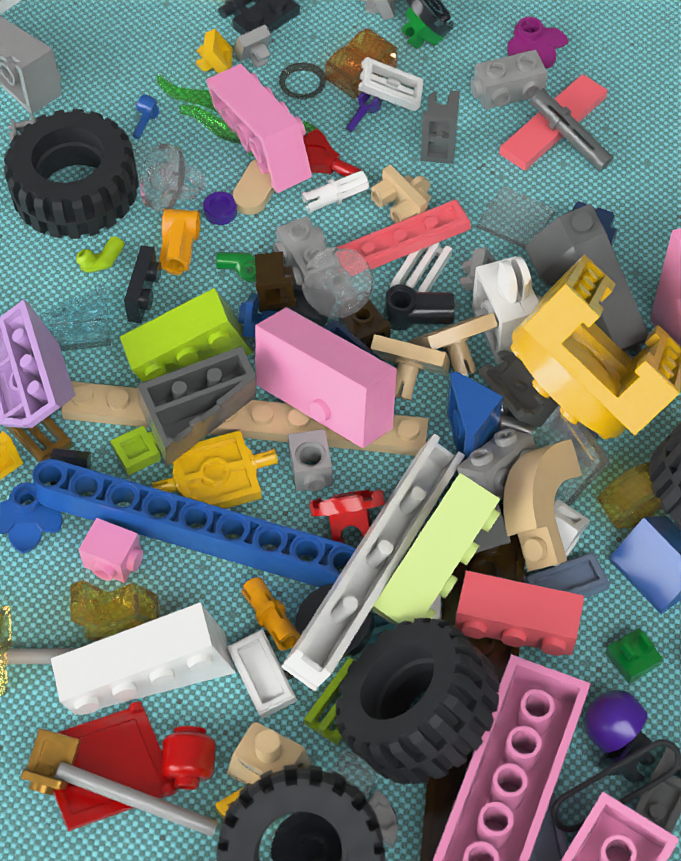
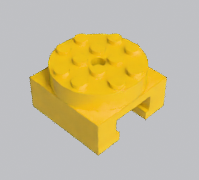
[510,254,681,440]

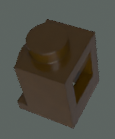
[255,251,296,310]
[339,299,391,353]

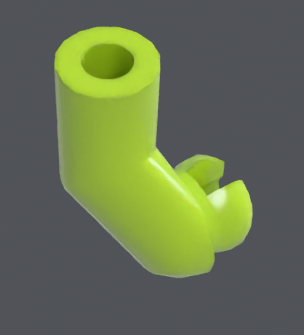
[76,236,125,273]

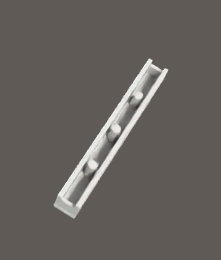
[281,433,465,691]

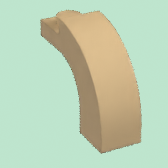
[503,439,582,571]

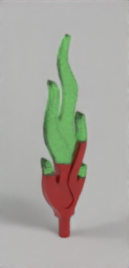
[156,75,361,177]

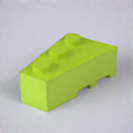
[120,287,254,382]

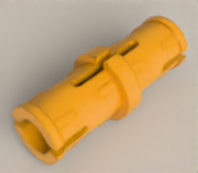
[241,577,301,651]

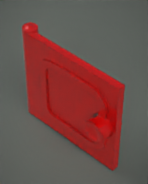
[54,701,178,832]

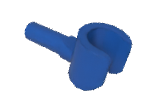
[132,94,159,139]

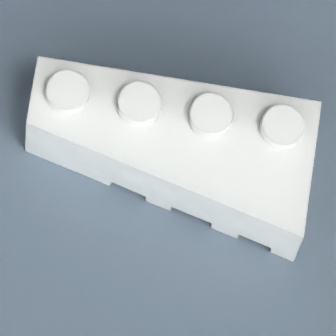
[51,602,236,715]

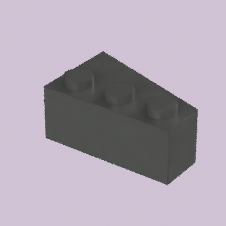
[137,346,256,466]

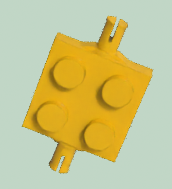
[151,430,278,509]

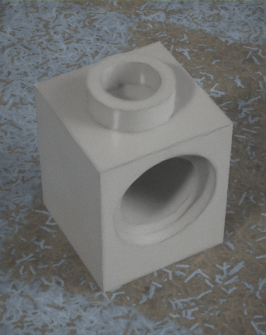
[288,429,333,492]

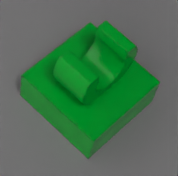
[401,7,444,49]
[606,628,663,684]

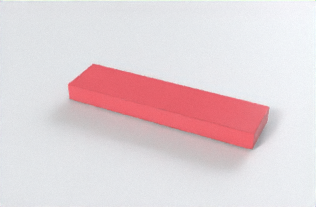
[499,74,608,171]
[331,199,471,280]

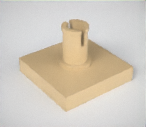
[408,312,498,376]
[371,334,451,401]

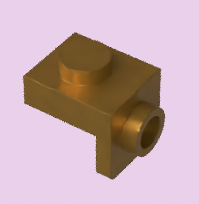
[20,728,81,795]

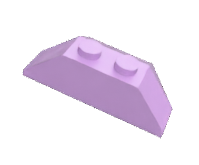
[0,299,75,428]

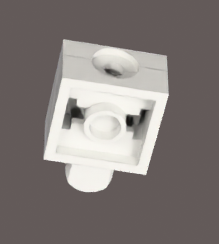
[472,256,542,364]

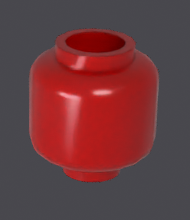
[161,726,216,790]

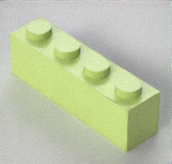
[371,473,500,626]

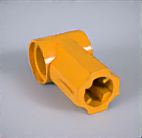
[159,208,200,275]

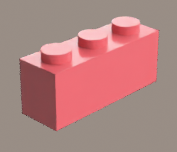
[455,571,584,656]

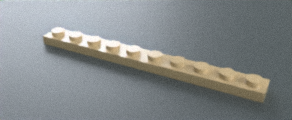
[61,381,429,456]

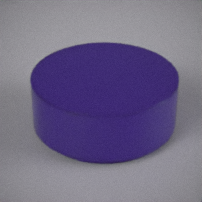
[203,191,237,225]

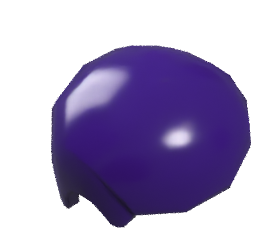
[584,690,648,753]

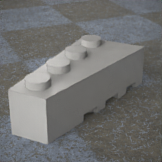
[0,16,62,114]

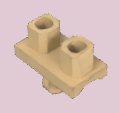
[371,164,431,224]

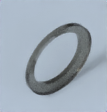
[279,62,326,99]

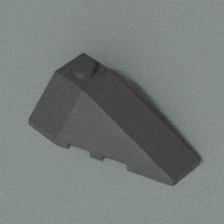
[525,204,648,351]

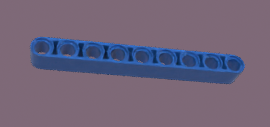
[32,459,356,587]

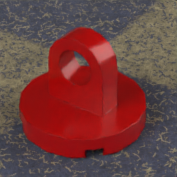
[309,489,386,548]

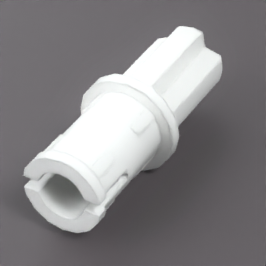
[301,171,369,213]

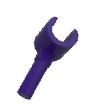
[346,92,381,133]

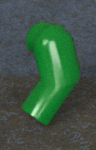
[216,252,256,283]

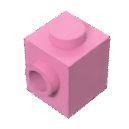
[79,518,144,583]

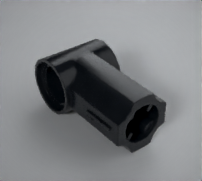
[383,284,455,331]

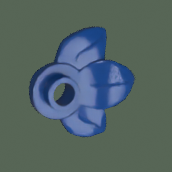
[0,482,62,554]

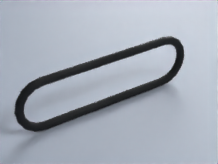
[551,739,681,832]

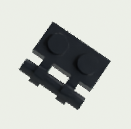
[218,0,300,35]

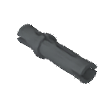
[529,88,614,172]

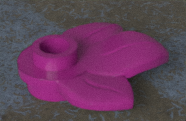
[507,17,569,69]

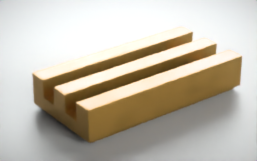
[6,416,73,463]

